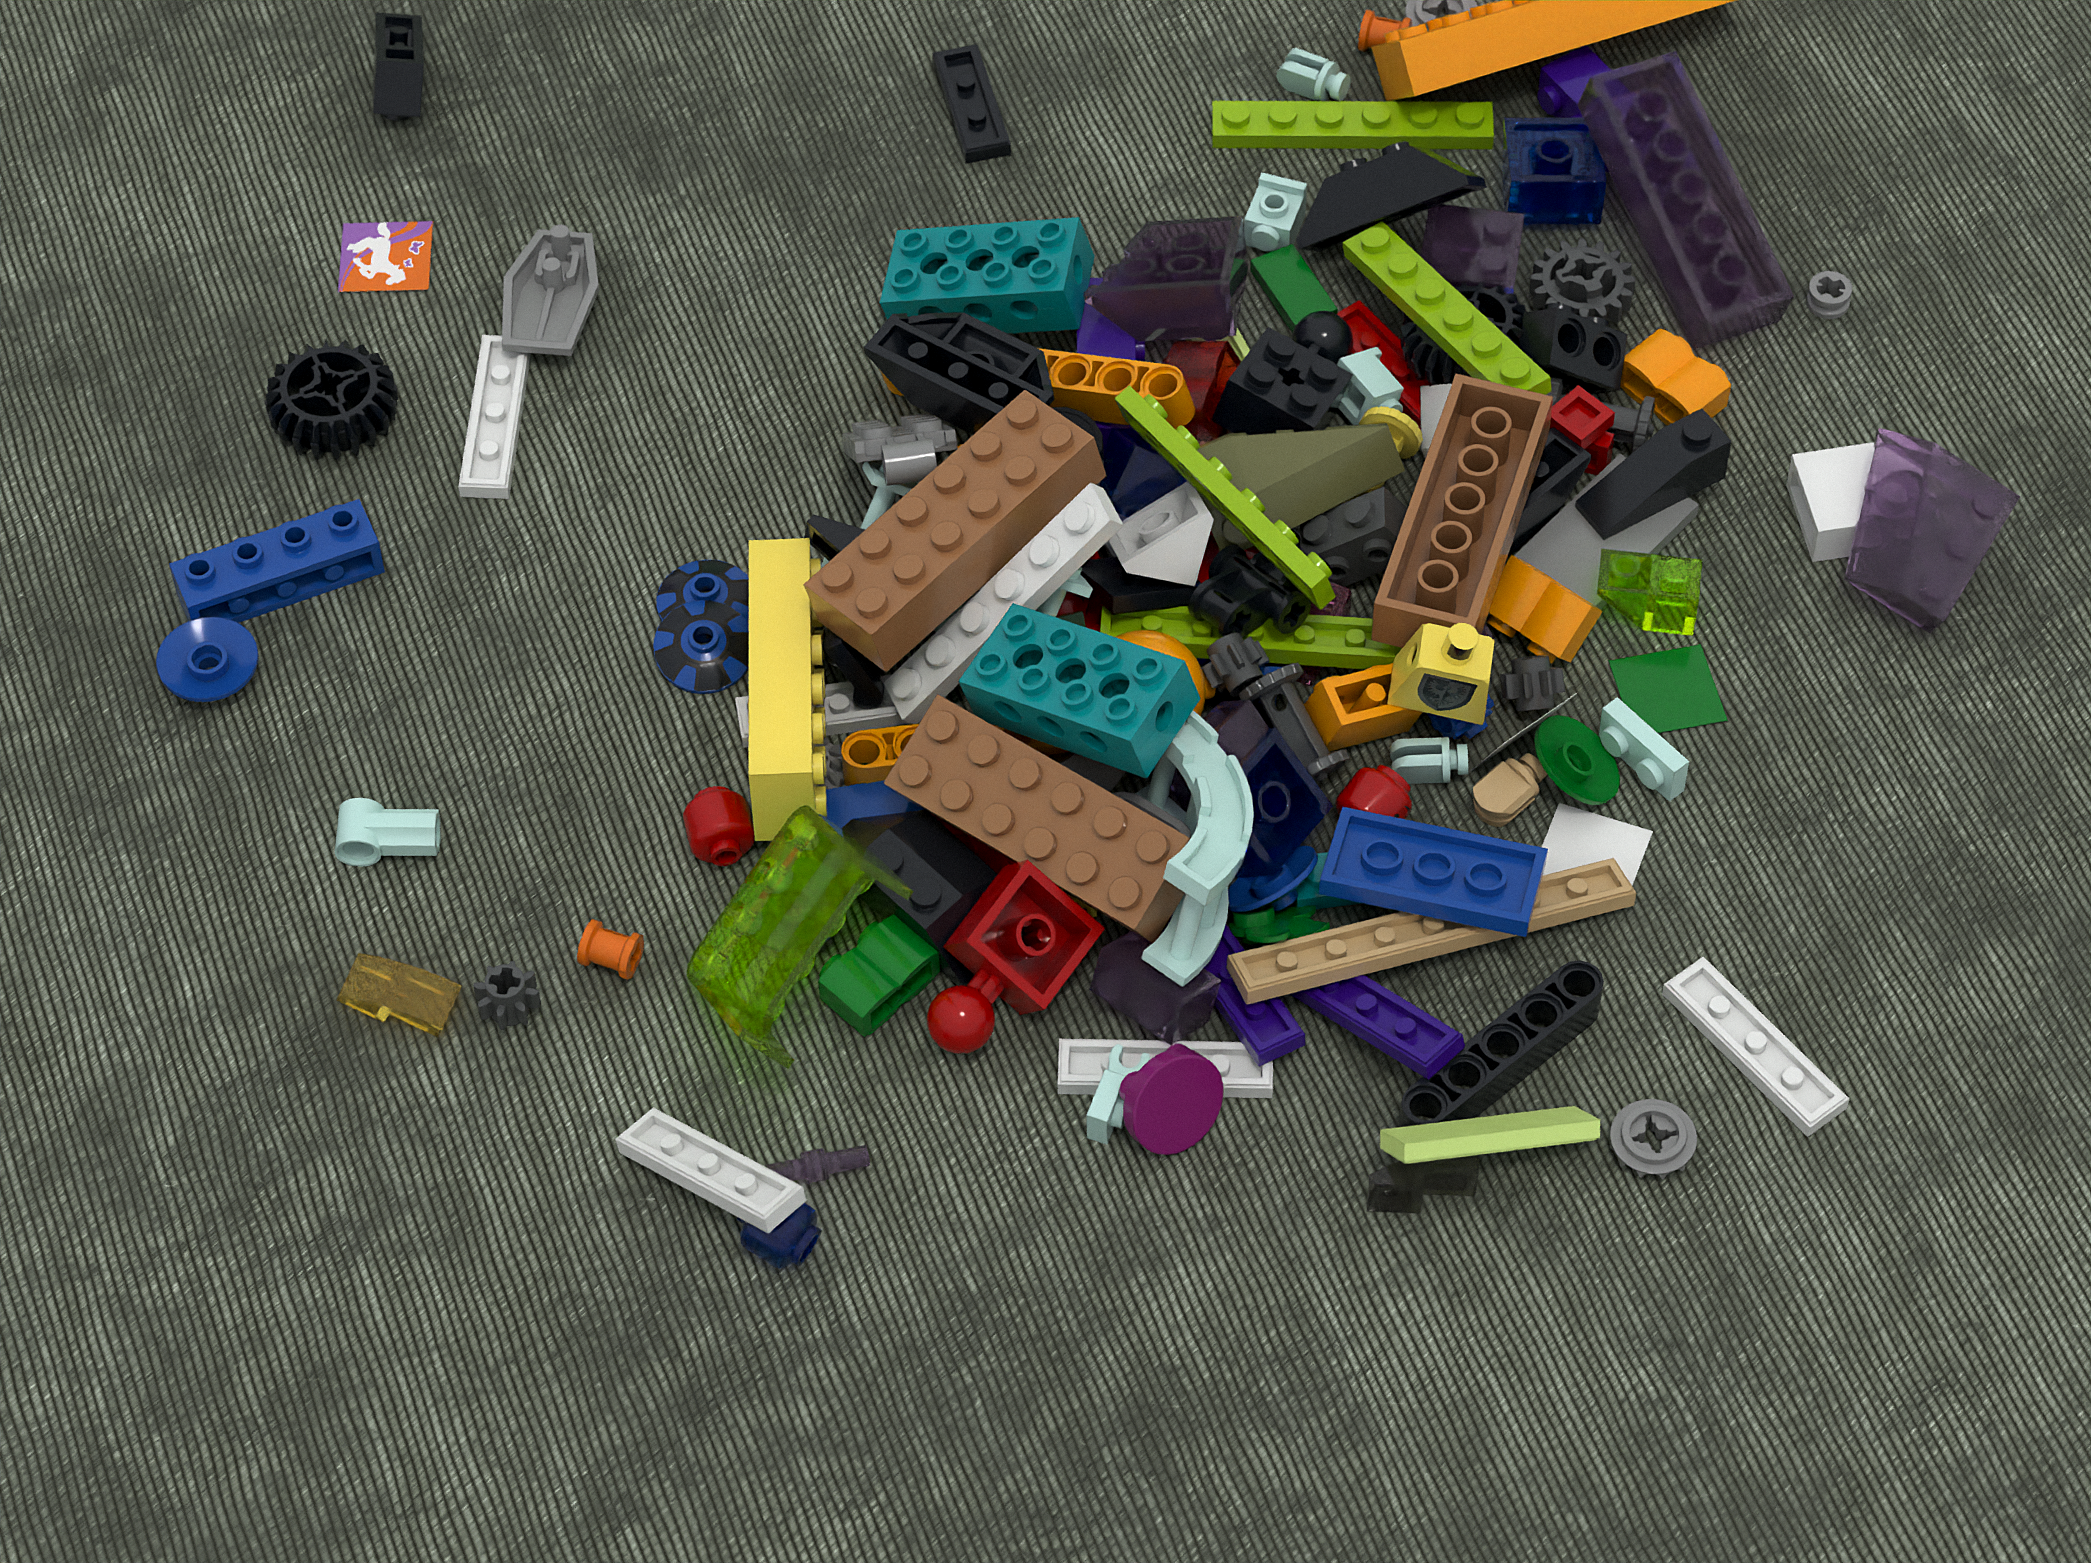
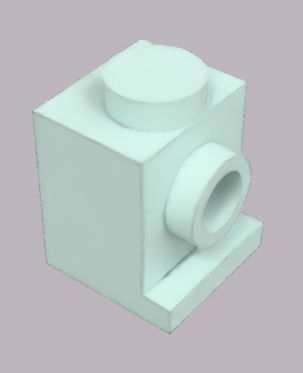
[1243,172,1307,252]
[1337,347,1404,425]

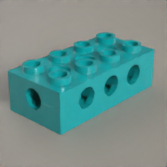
[880,217,1095,334]
[958,603,1201,779]

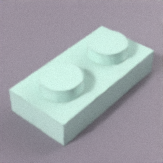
[1598,697,1689,802]

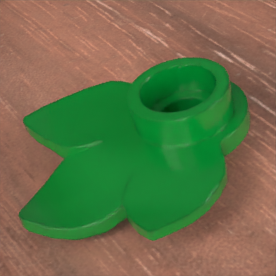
[1229,904,1330,944]

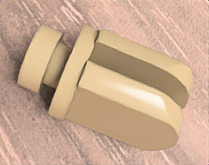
[1473,753,1547,827]

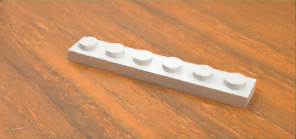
[884,483,1124,724]

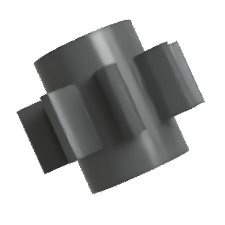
[1201,633,1269,697]
[1500,655,1565,711]
[473,961,541,1030]

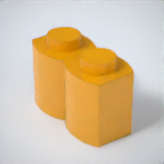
[1620,328,1731,426]
[1487,555,1603,664]

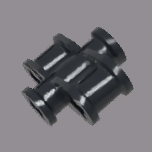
[1188,543,1330,638]

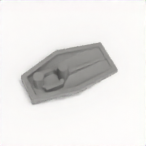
[502,224,599,356]

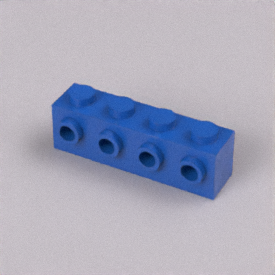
[169,499,385,623]

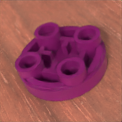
[1119,1044,1224,1155]

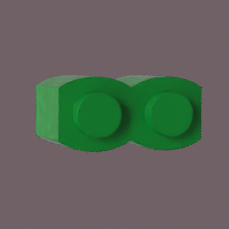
[818,915,940,1037]

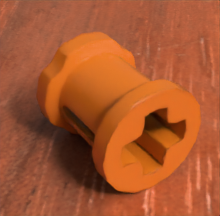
[1358,10,1413,52]
[577,919,644,980]

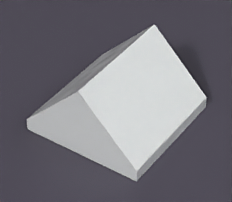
[1109,481,1214,586]

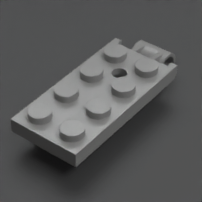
[842,413,957,486]

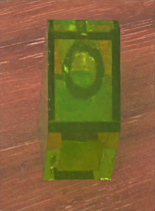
[1597,549,1702,636]

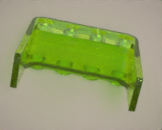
[686,805,914,1069]

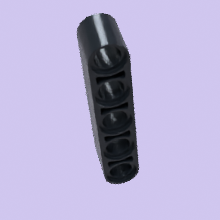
[1399,960,1604,1127]

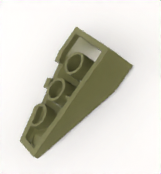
[1197,423,1405,551]

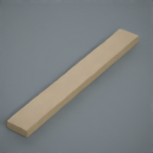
[1227,858,1636,1005]

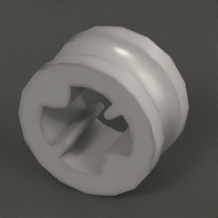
[1806,271,1852,319]

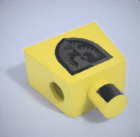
[1387,623,1495,725]

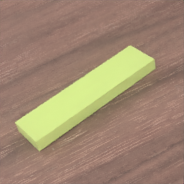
[1380,1106,1600,1164]

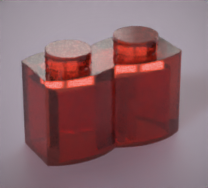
[1162,341,1241,441]

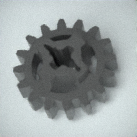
[1529,238,1636,323]

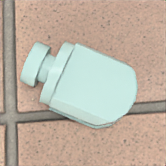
[1276,48,1351,101]
[1390,737,1468,784]

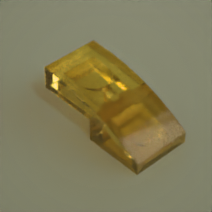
[336,953,462,1037]

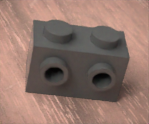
[1300,486,1408,591]

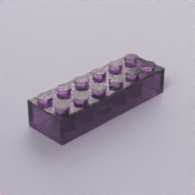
[1577,51,1794,350]

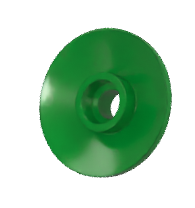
[1534,715,1620,805]

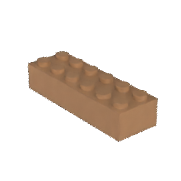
[1371,374,1553,648]
[803,390,1106,672]
[883,694,1191,943]

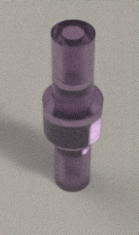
[763,1145,870,1184]

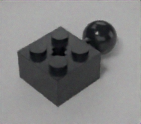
[1211,311,1353,435]

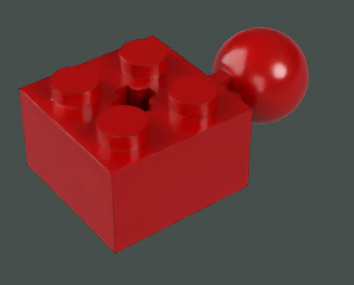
[927,860,1105,1054]

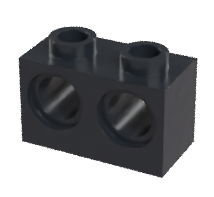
[1519,303,1628,395]

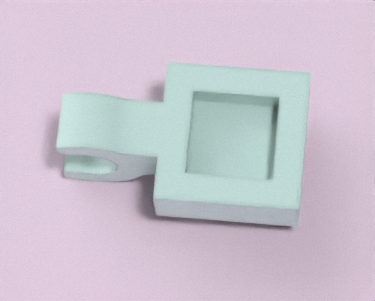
[1087,1044,1150,1145]

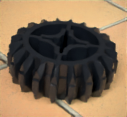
[1400,280,1526,386]
[265,339,399,461]

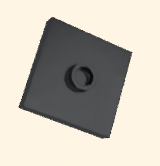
[1080,557,1201,614]

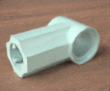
[334,798,441,867]

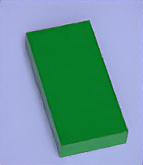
[1250,244,1338,333]

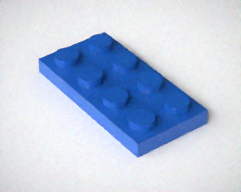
[1318,807,1548,937]

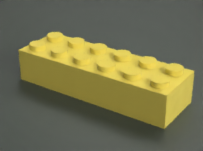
[748,538,827,841]

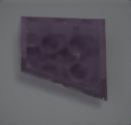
[1084,216,1249,342]
[1844,428,2020,633]

